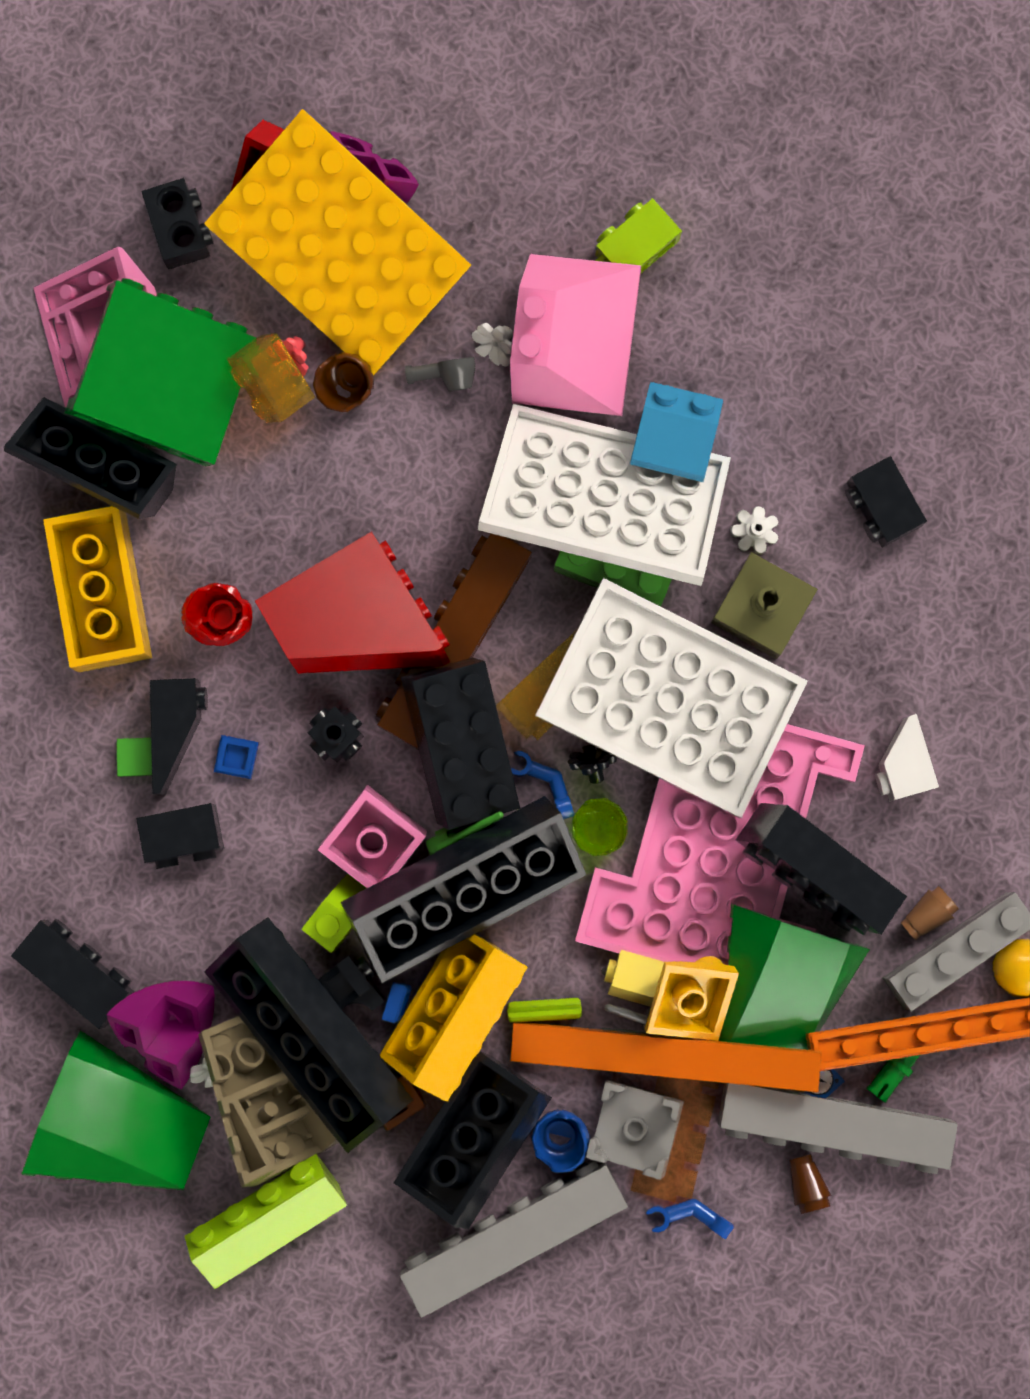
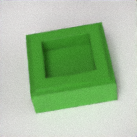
[117,738,152,777]

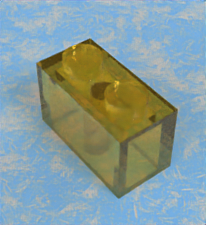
[227,333,315,423]

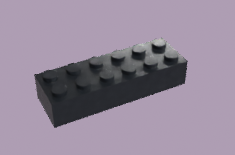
[340,796,587,983]
[204,917,413,1154]

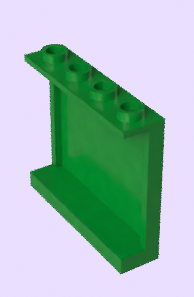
[64,278,257,466]

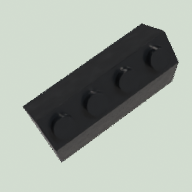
[4,397,177,519]

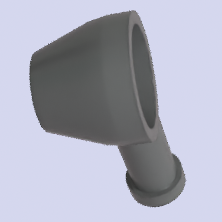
[405,357,475,392]

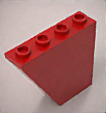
[255,531,451,674]

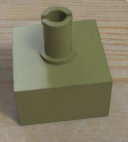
[711,552,818,659]

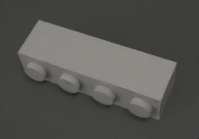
[882,892,1030,1011]

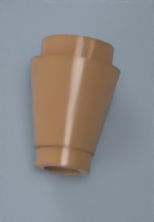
[901,886,959,940]

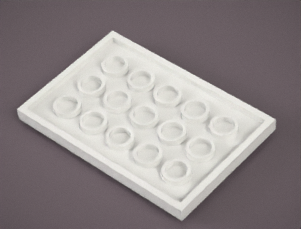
[478,404,731,586]
[535,578,808,818]

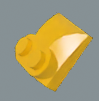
[644,956,739,1041]

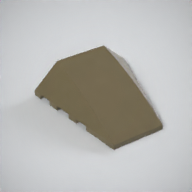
[198,1016,339,1187]

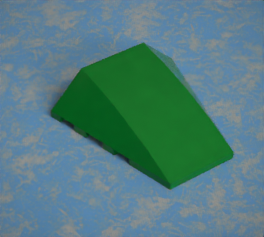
[719,903,870,1050]
[22,1030,211,1190]

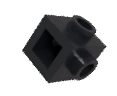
[308,706,364,762]

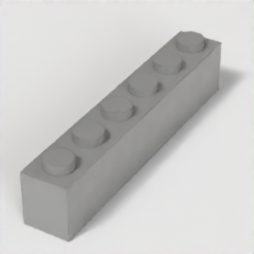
[718,1083,958,1174]
[400,1160,628,1318]

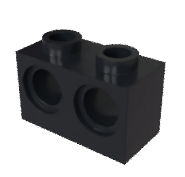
[141,178,214,270]

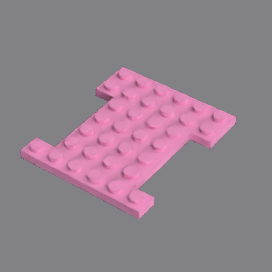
[575,724,865,965]

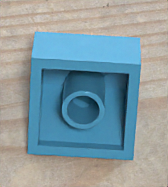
[630,382,723,482]

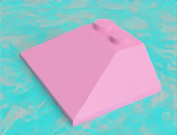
[33,247,157,408]
[510,254,641,416]

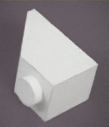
[875,714,939,801]

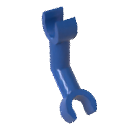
[511,751,574,820]
[646,1199,734,1240]

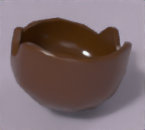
[313,352,374,413]

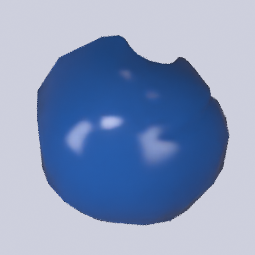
[531,1109,590,1173]

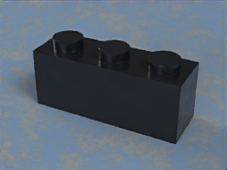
[11,919,135,1029]

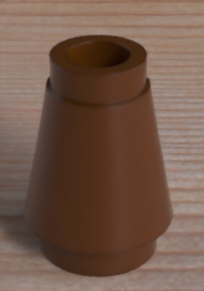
[789,1154,831,1214]

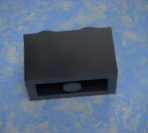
[845,456,927,548]
[136,803,224,869]

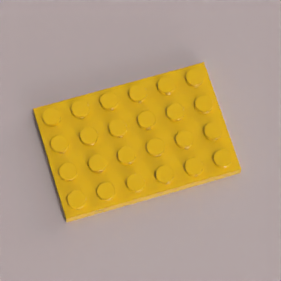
[204,109,472,376]

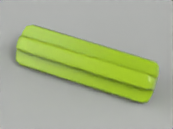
[507,998,582,1023]

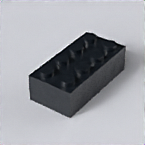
[401,657,520,830]
[736,803,907,935]
[393,1051,552,1229]

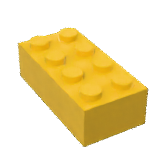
[43,506,152,672]
[380,934,528,1102]

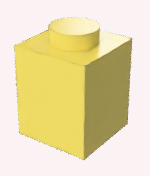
[604,950,664,1007]

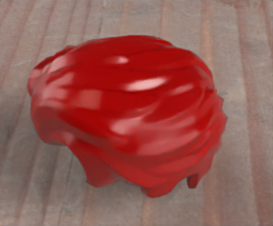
[181,583,252,646]

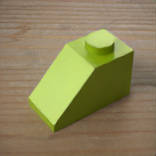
[301,873,367,953]

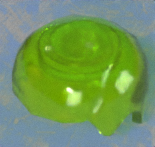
[571,798,628,857]

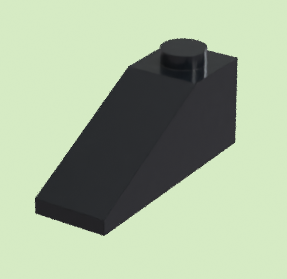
[150,678,208,796]

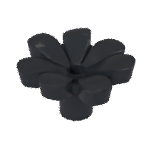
[568,744,617,784]

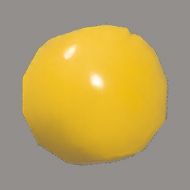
[992,939,1030,998]

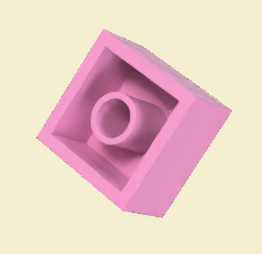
[318,785,427,888]

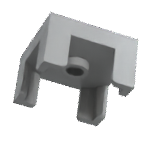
[586,1080,684,1180]

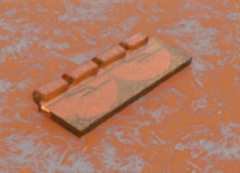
[630,1076,720,1202]

